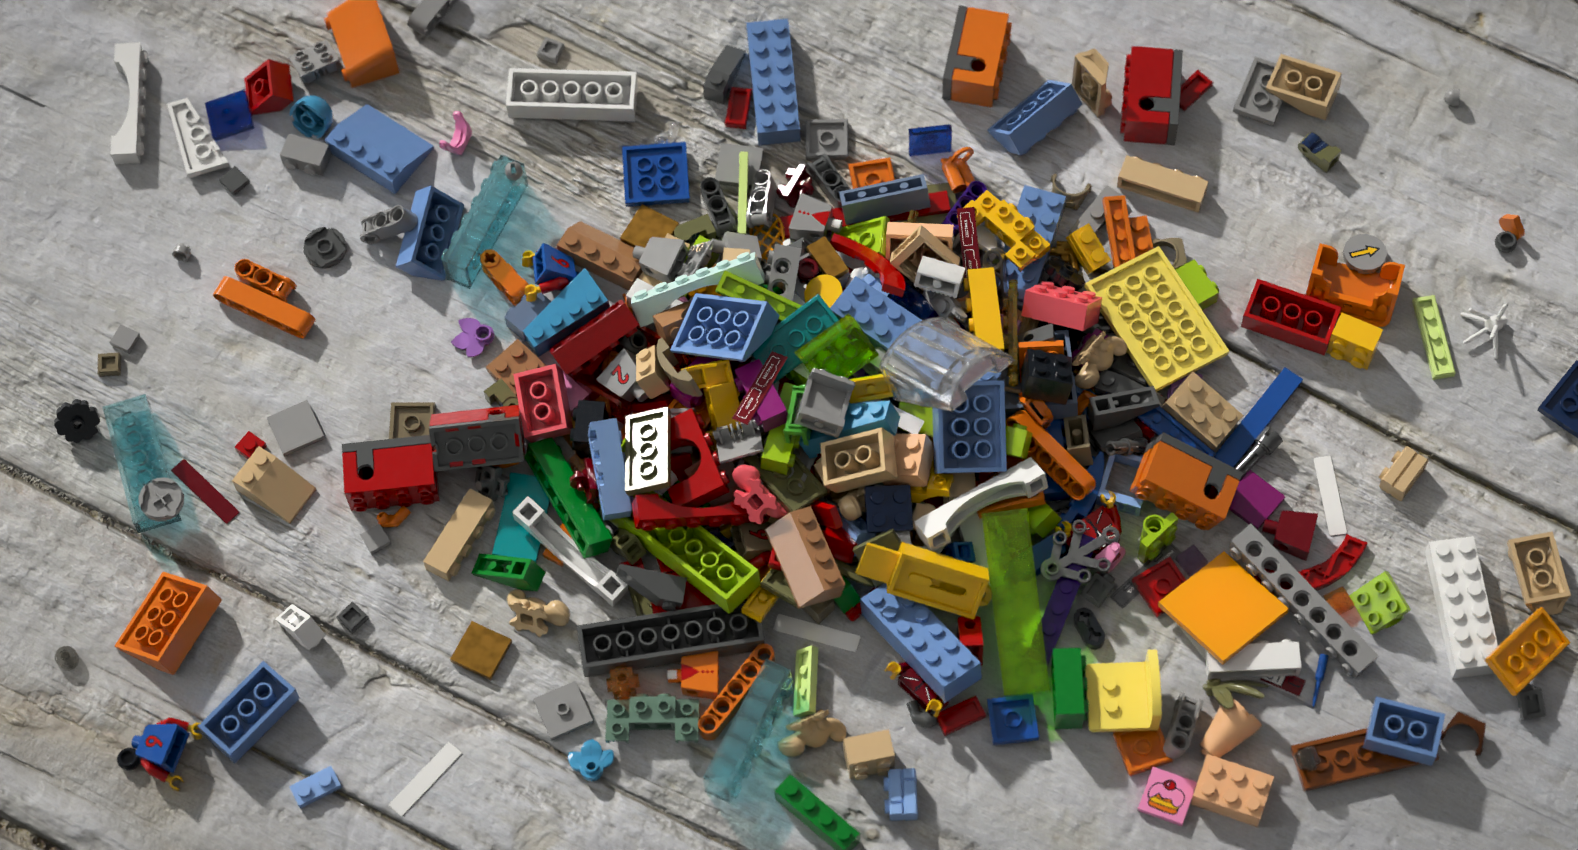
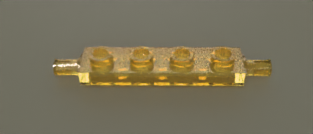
[1003,279,1019,386]

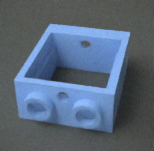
[1096,454,1144,517]

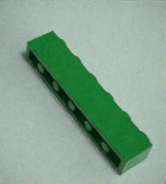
[525,437,612,559]

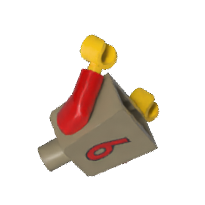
[719,522,772,569]

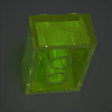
[794,313,879,378]

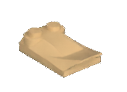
[1072,48,1112,117]
[1507,531,1571,615]

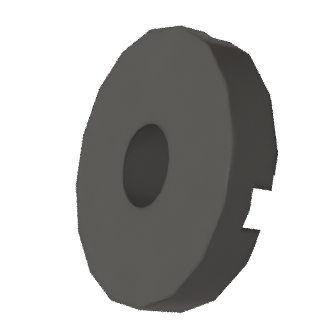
[303,227,347,268]

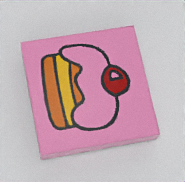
[1138,767,1197,826]

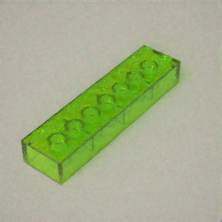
[982,508,1051,697]

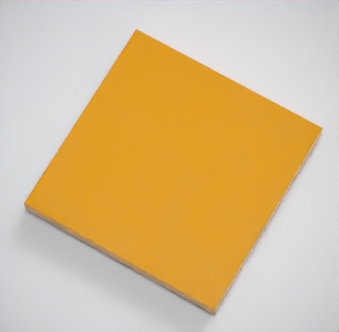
[1158,551,1289,665]

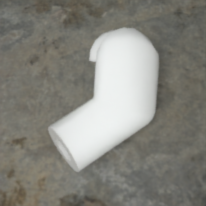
[845,266,874,288]

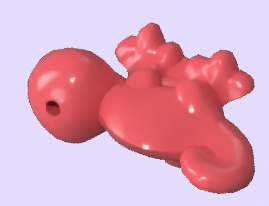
[732,465,788,524]

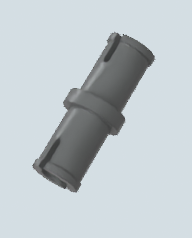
[1105,438,1146,456]

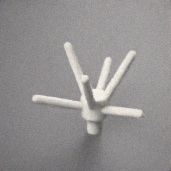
[1461,304,1508,359]

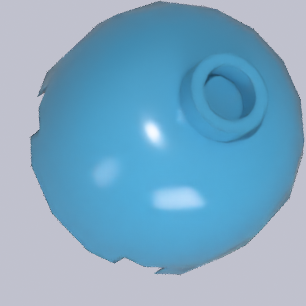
[289,95,333,138]

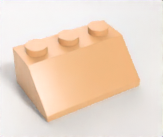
[886,222,954,268]

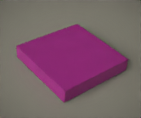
[1229,470,1286,530]

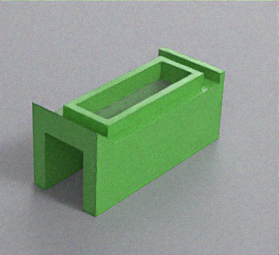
[783,385,812,445]

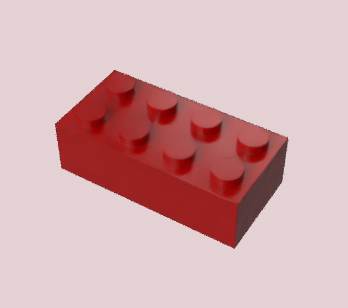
[1241,279,1341,356]

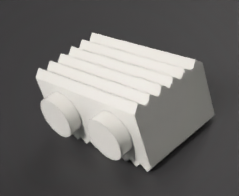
[914,256,966,298]

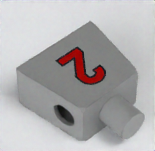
[596,348,648,402]

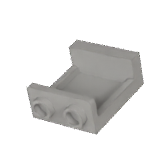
[795,368,856,438]

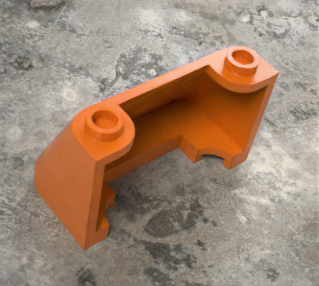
[324,0,400,88]
[1306,243,1405,327]

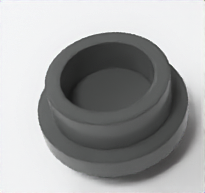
[1495,231,1517,253]

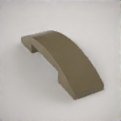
[657,337,703,397]

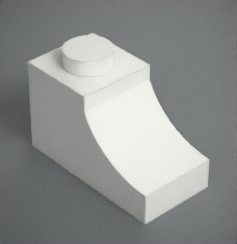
[275,604,325,650]

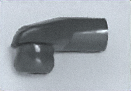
[906,700,937,728]

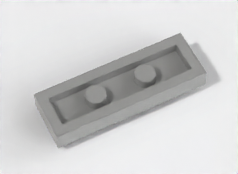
[1069,185,1122,235]

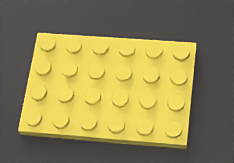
[1084,246,1229,392]

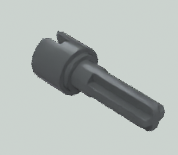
[1234,427,1283,481]

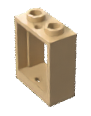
[890,225,960,291]

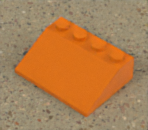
[114,572,222,675]

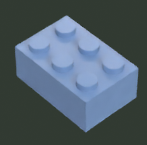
[1363,697,1445,766]

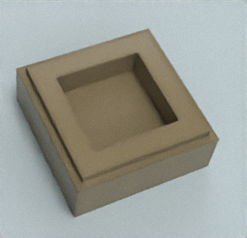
[97,352,121,377]

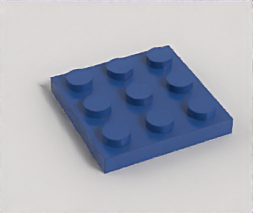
[622,142,690,207]

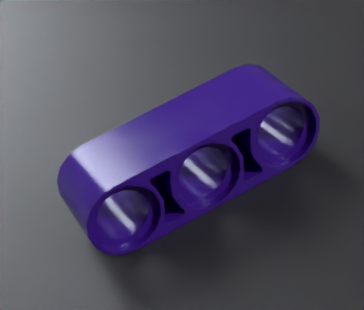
[942,181,987,237]

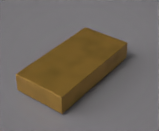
[806,236,849,279]

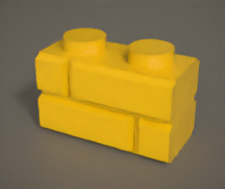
[1066,223,1111,275]

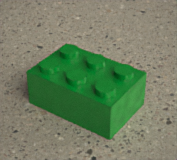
[1051,648,1089,729]

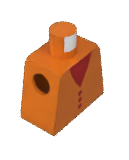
[668,651,719,700]

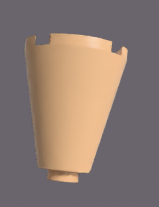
[1200,699,1262,758]

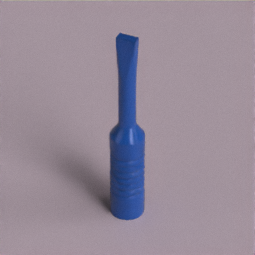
[1312,654,1329,708]

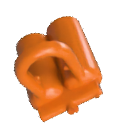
[941,147,976,193]

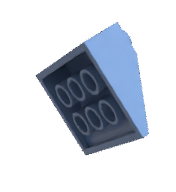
[325,104,434,194]
[670,293,780,362]
[932,380,1007,474]

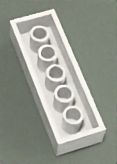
[506,68,638,122]
[1425,536,1498,679]

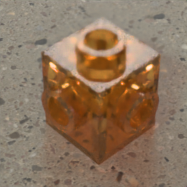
[606,665,640,700]

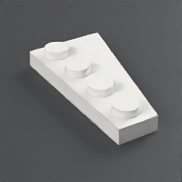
[167,98,230,178]

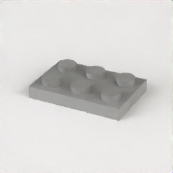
[1233,57,1283,126]

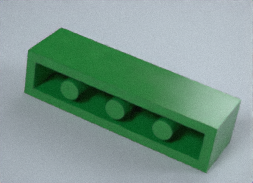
[775,774,860,850]

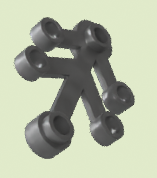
[1041,520,1120,584]

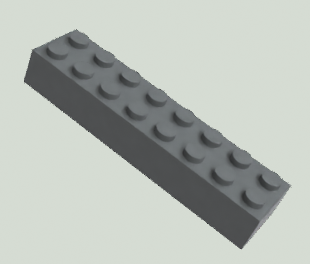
[577,599,765,677]

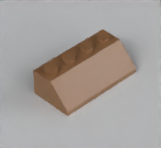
[557,221,643,291]
[765,506,845,609]

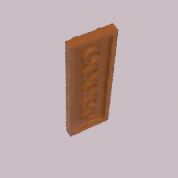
[1290,728,1439,792]

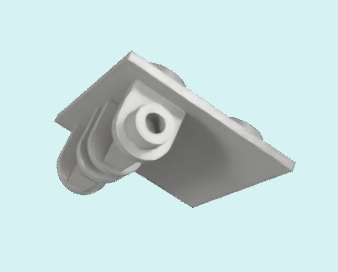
[289,40,341,84]
[674,240,714,281]
[713,419,764,463]

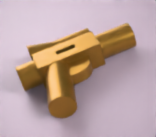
[1050,241,1079,272]

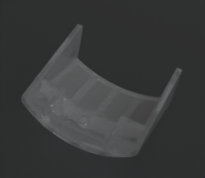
[879,317,1014,411]

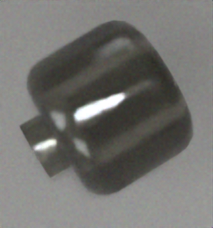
[55,646,79,671]
[1295,746,1321,772]

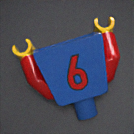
[522,243,580,302]
[132,718,202,791]

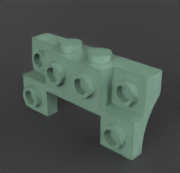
[605,693,700,743]

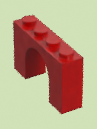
[668,408,730,508]

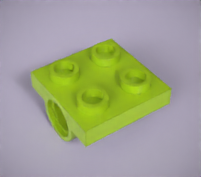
[1137,512,1179,564]
[1349,571,1411,634]

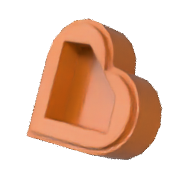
[1499,214,1525,240]

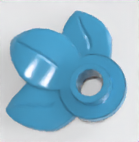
[568,739,614,781]

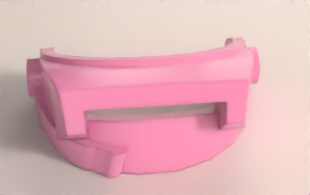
[439,111,472,156]
[1094,542,1126,573]

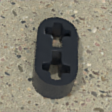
[1073,608,1105,650]

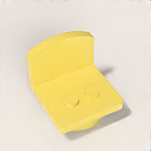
[1085,650,1162,732]

